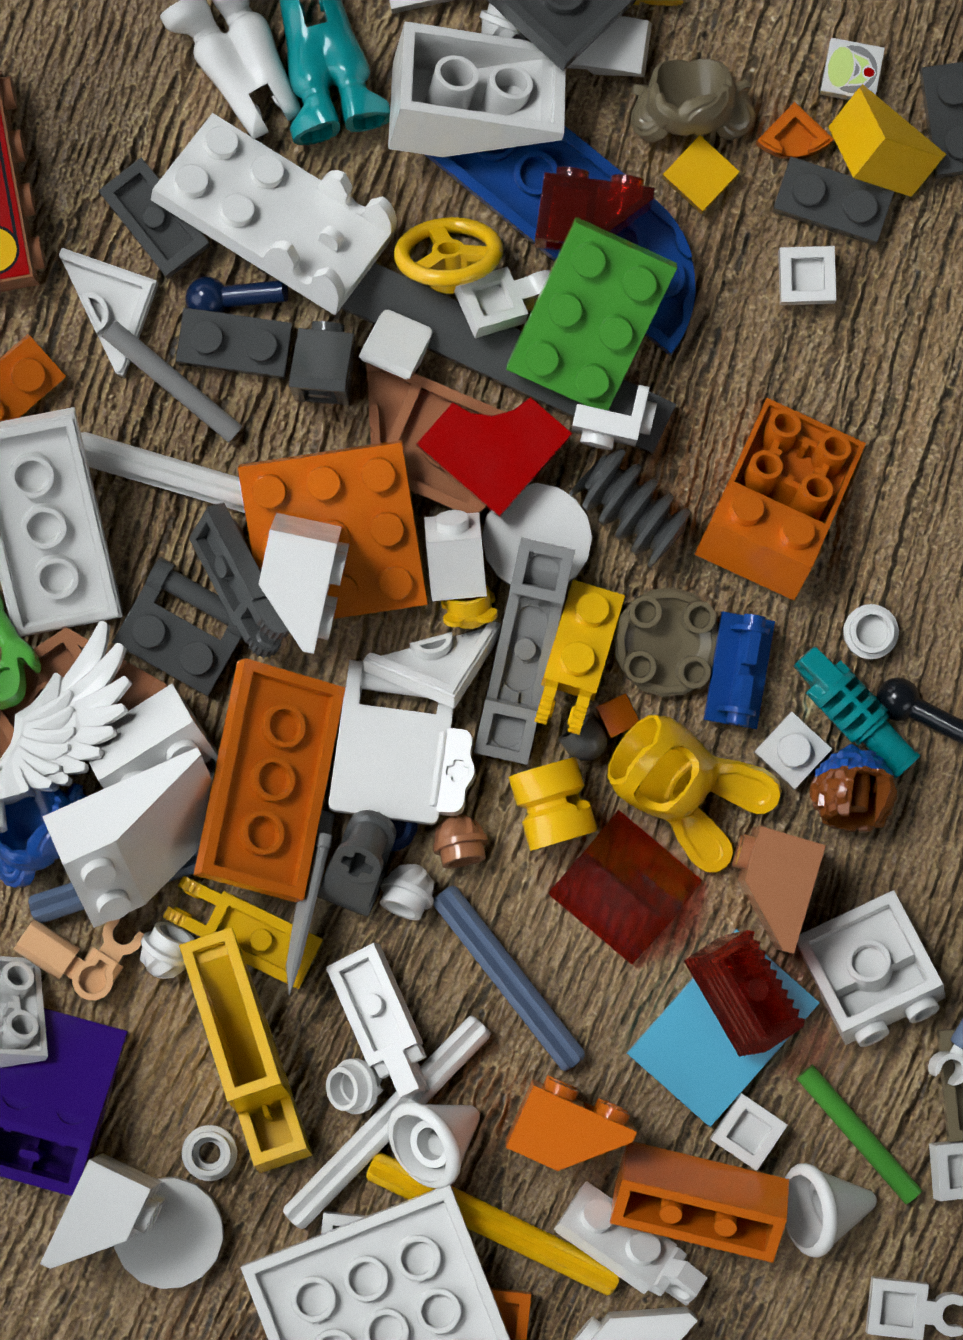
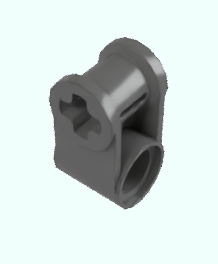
[317,810,397,917]

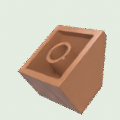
[732,826,826,954]

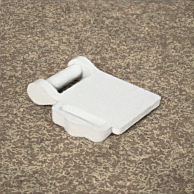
[329,660,476,825]

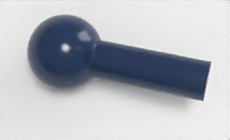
[185,277,288,313]

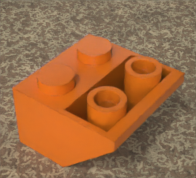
[506,1075,637,1171]

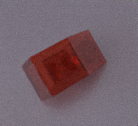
[535,167,655,251]

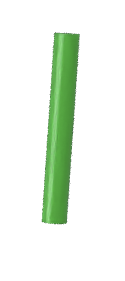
[796,1064,922,1204]

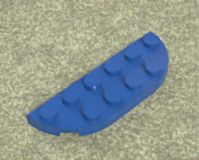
[425,126,696,356]

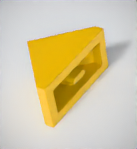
[828,84,947,197]

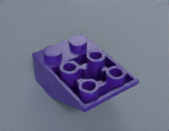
[0,1008,128,1196]

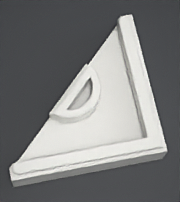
[59,248,159,378]
[363,621,501,709]

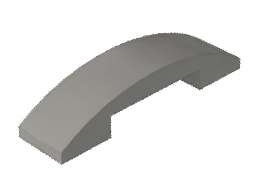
[474,537,576,765]

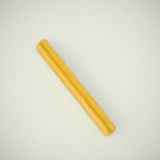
[366,1152,620,1296]

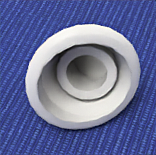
[388,1102,480,1189]
[785,1163,877,1257]

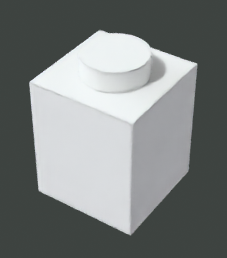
[424,510,487,601]

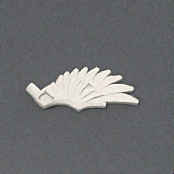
[0,621,132,833]

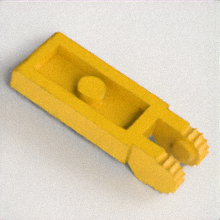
[534,580,625,735]
[163,876,324,989]

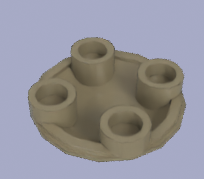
[613,587,719,697]

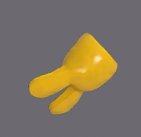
[607,715,782,872]

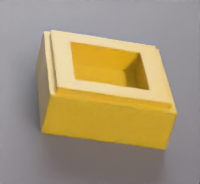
[662,135,740,215]

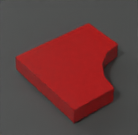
[416,397,572,518]

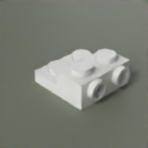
[797,890,945,1047]

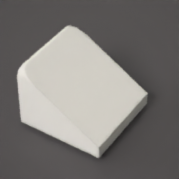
[359,309,433,380]

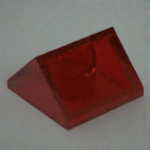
[547,809,703,965]

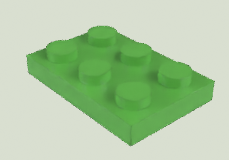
[506,217,677,411]

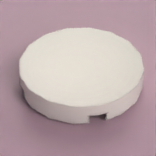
[482,483,592,586]
[114,1176,224,1289]

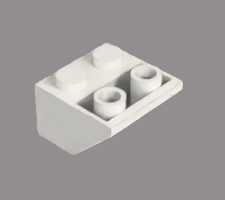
[258,513,349,654]
[88,684,218,789]

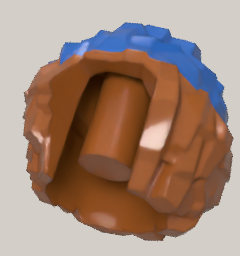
[809,744,897,832]

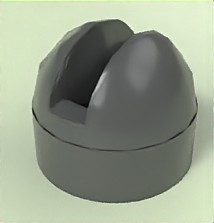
[558,713,607,761]

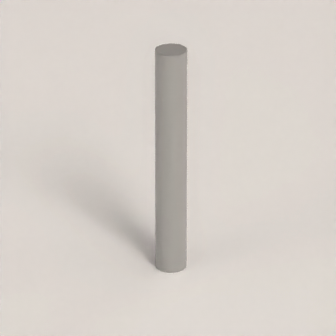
[102,320,242,443]

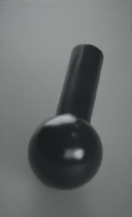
[876,677,963,745]

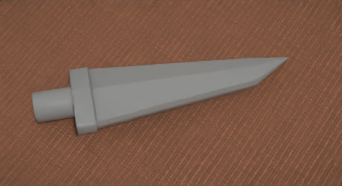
[285,810,335,996]

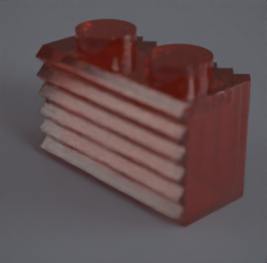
[684,930,805,1057]

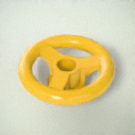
[394,217,503,294]

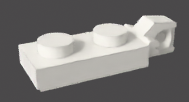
[326,943,429,1099]
[554,1181,707,1306]

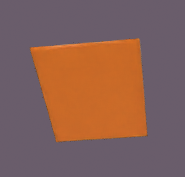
[595,693,639,739]

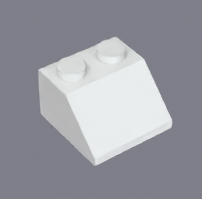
[40,1153,165,1269]

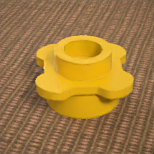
[441,585,498,629]

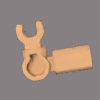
[13,918,144,1000]

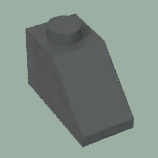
[289,321,356,406]

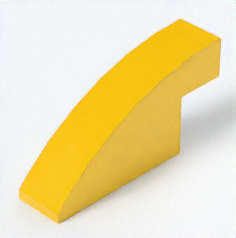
[179,927,312,1173]

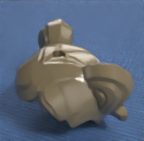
[631,59,756,142]

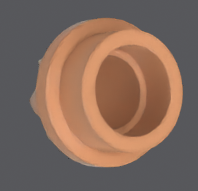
[433,814,488,869]

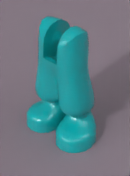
[280,0,390,145]

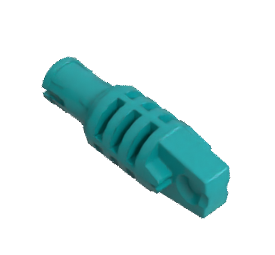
[794,647,921,779]

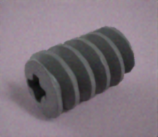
[569,448,691,568]

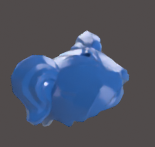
[0,783,87,888]

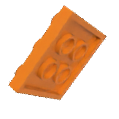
[238,440,428,619]

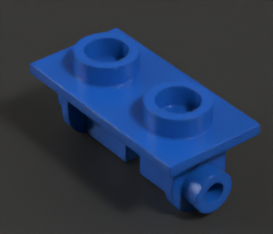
[703,611,775,729]

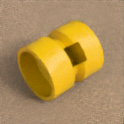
[508,757,598,851]

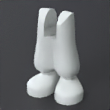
[160,0,301,139]

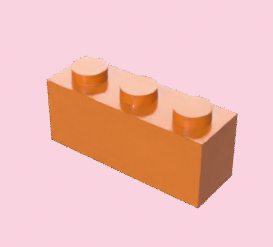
[610,1141,789,1263]

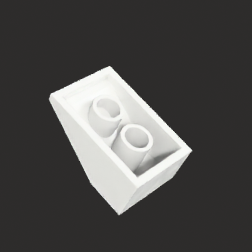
[388,21,566,157]
[42,747,212,928]

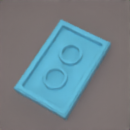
[626,929,820,1127]

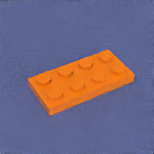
[193,658,345,902]

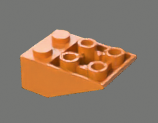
[694,398,866,600]

